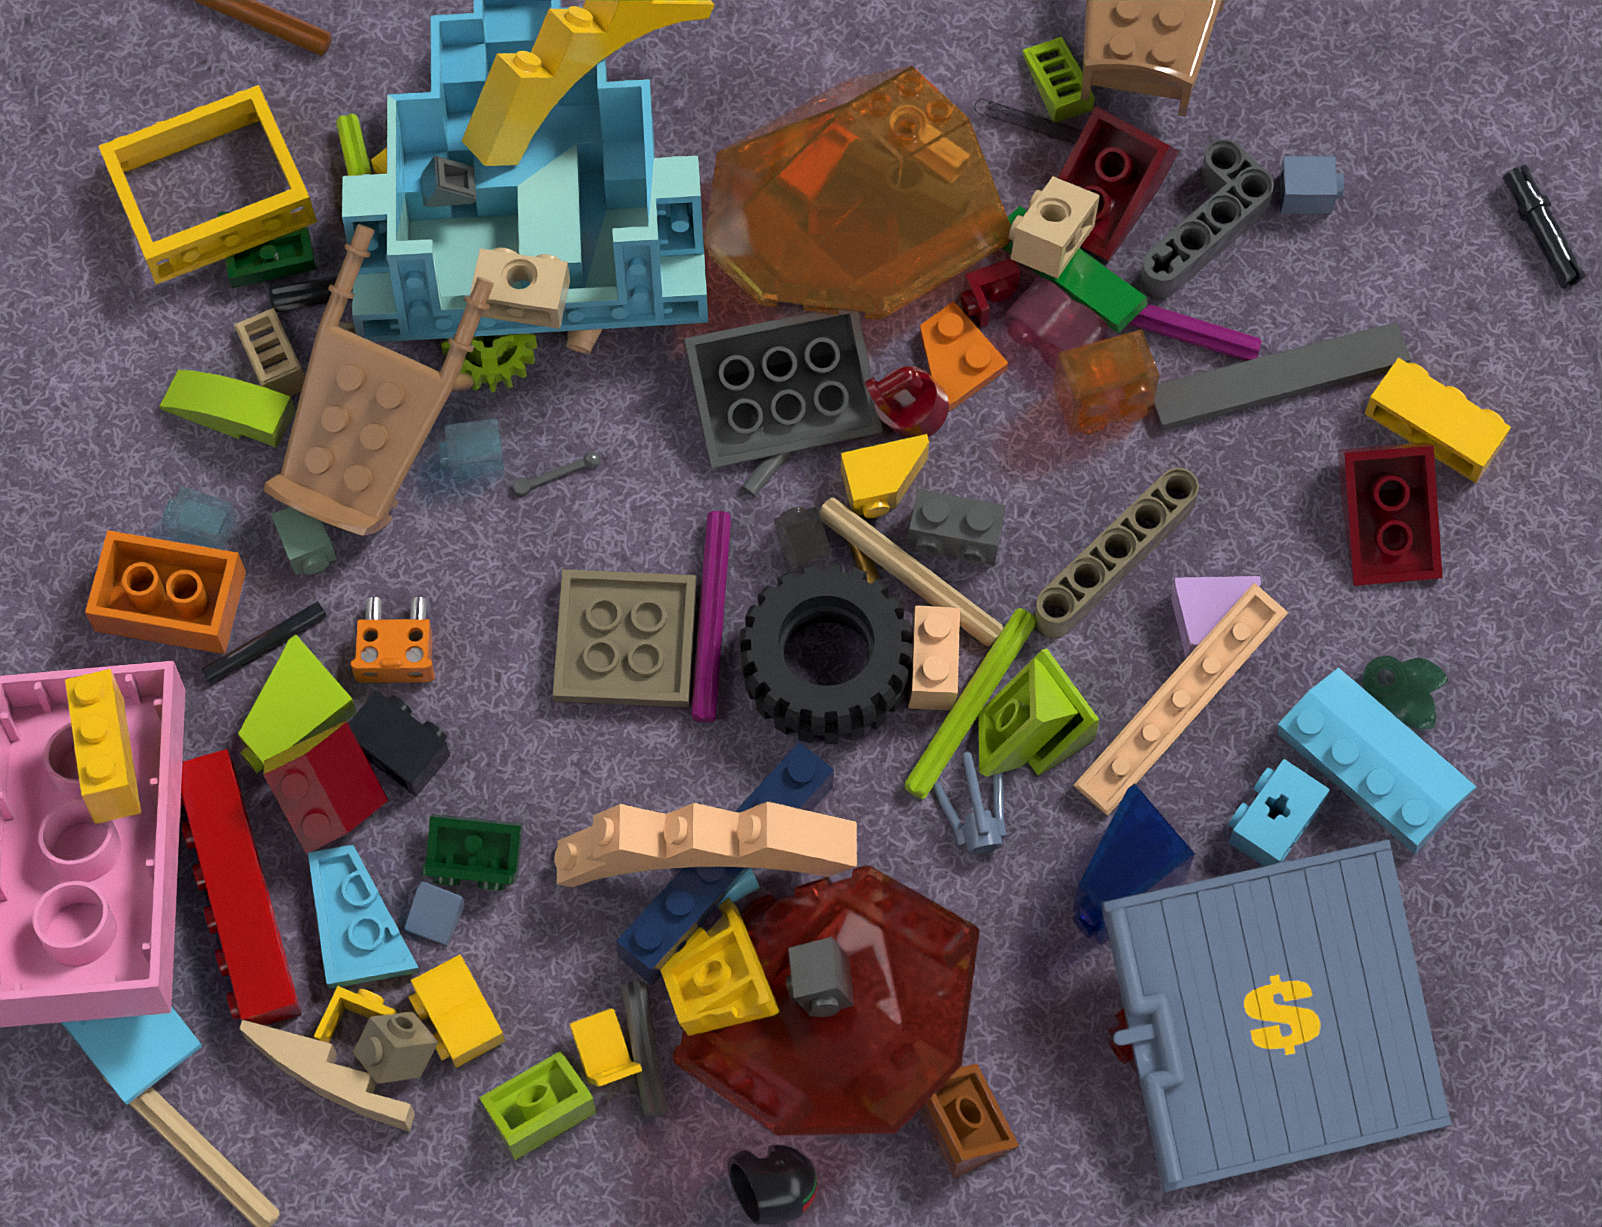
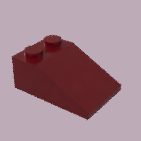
[1058,107,1180,261]
[1338,442,1443,586]

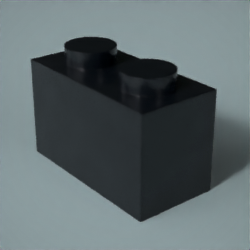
[348,690,450,797]

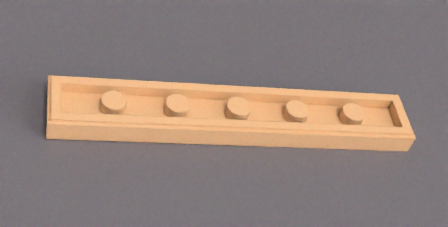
[1073,583,1288,816]

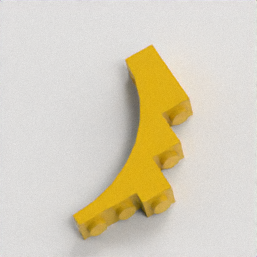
[461,0,715,166]

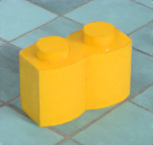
[408,954,506,1068]

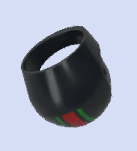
[727,1145,818,1225]

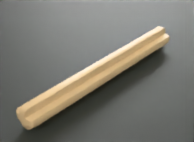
[818,497,1003,647]
[103,1077,280,1227]

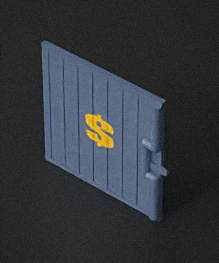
[1101,839,1451,1192]

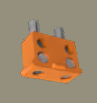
[351,597,435,683]

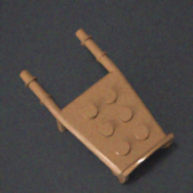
[1081,0,1225,117]
[264,224,494,536]

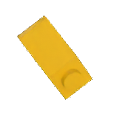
[841,434,929,518]

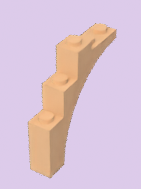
[555,802,857,887]

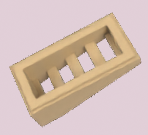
[234,308,305,396]

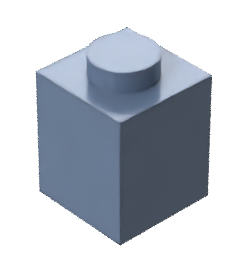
[1279,156,1344,214]

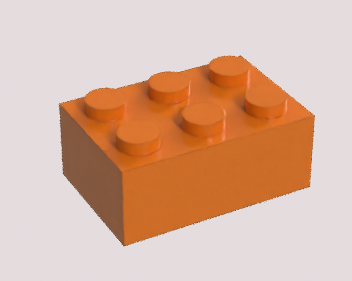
[85,530,246,654]

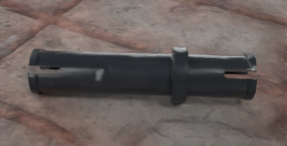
[1502,165,1586,288]

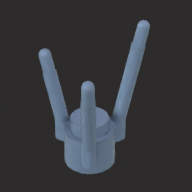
[933,752,1007,855]

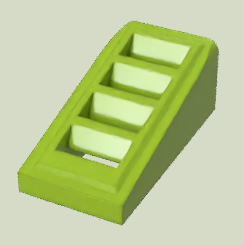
[1022,37,1095,122]

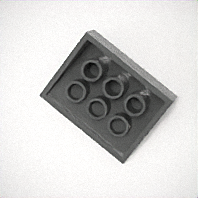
[682,303,883,468]

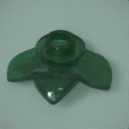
[1362,656,1448,729]

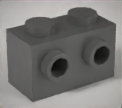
[908,489,1006,565]

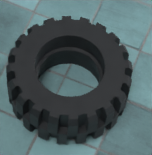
[740,563,913,744]

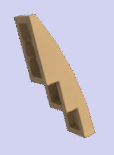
[240,1020,415,1132]

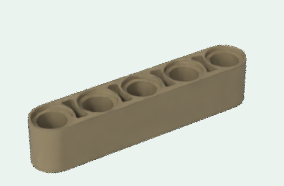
[1034,467,1199,638]

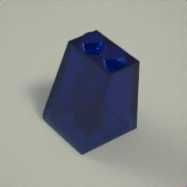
[1072,783,1195,945]

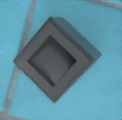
[421,155,477,207]

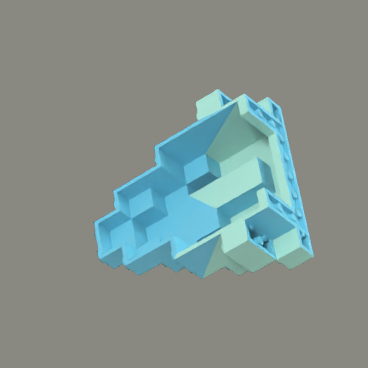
[342,0,708,342]

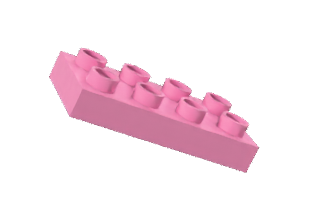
[0,661,186,1027]

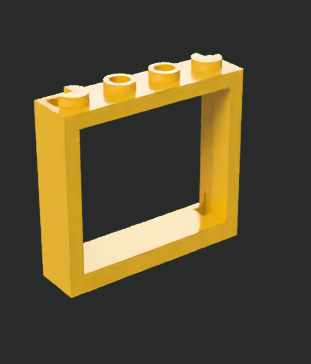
[98,85,317,285]

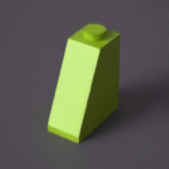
[238,635,357,774]

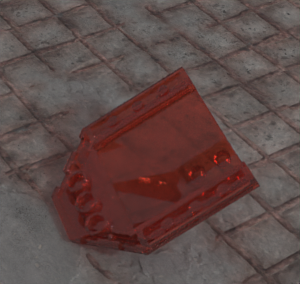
[672,865,980,1136]

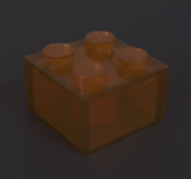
[1053,329,1160,435]

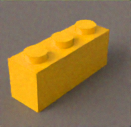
[1365,357,1511,483]
[65,668,141,824]

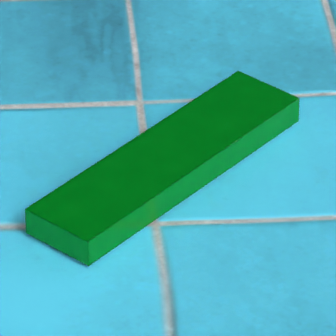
[991,206,1148,333]

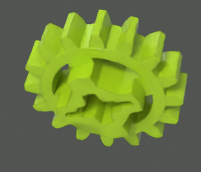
[441,333,537,392]

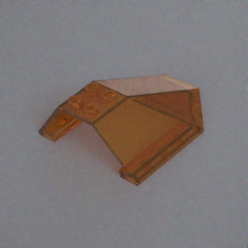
[704,66,1012,320]

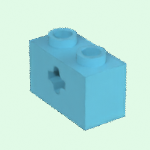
[1228,759,1330,866]

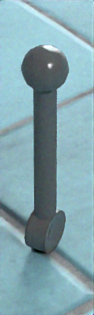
[513,451,600,496]

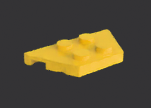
[660,897,779,1036]

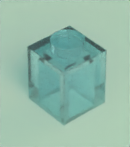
[438,418,505,482]
[163,486,237,550]

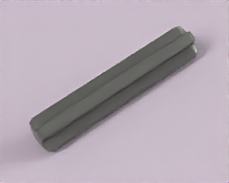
[621,981,668,1118]

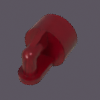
[865,366,949,439]

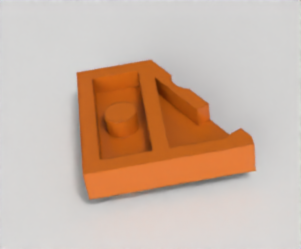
[919,301,1008,413]

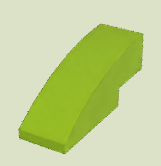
[159,369,295,448]

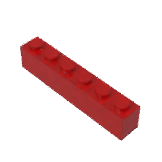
[180,749,302,1026]

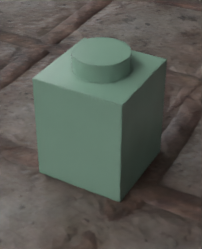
[271,507,337,575]

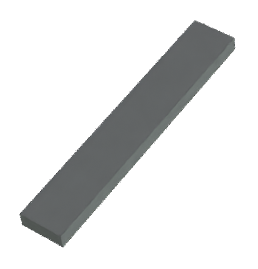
[1148,322,1411,431]

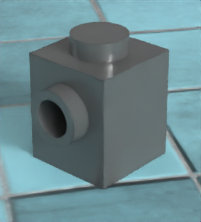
[786,937,854,1017]

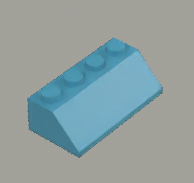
[1278,667,1476,854]

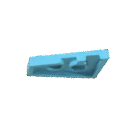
[308,845,421,989]

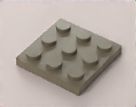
[553,569,697,708]

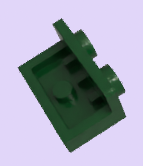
[421,814,523,890]

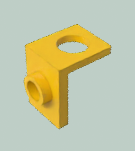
[314,986,397,1043]
[569,1008,642,1087]

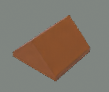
[912,1063,1019,1179]

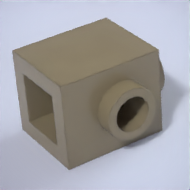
[352,1012,438,1084]

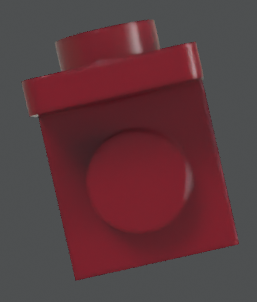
[960,258,1020,328]

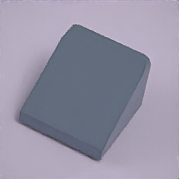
[404,881,465,947]

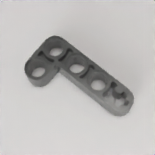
[1140,139,1274,299]

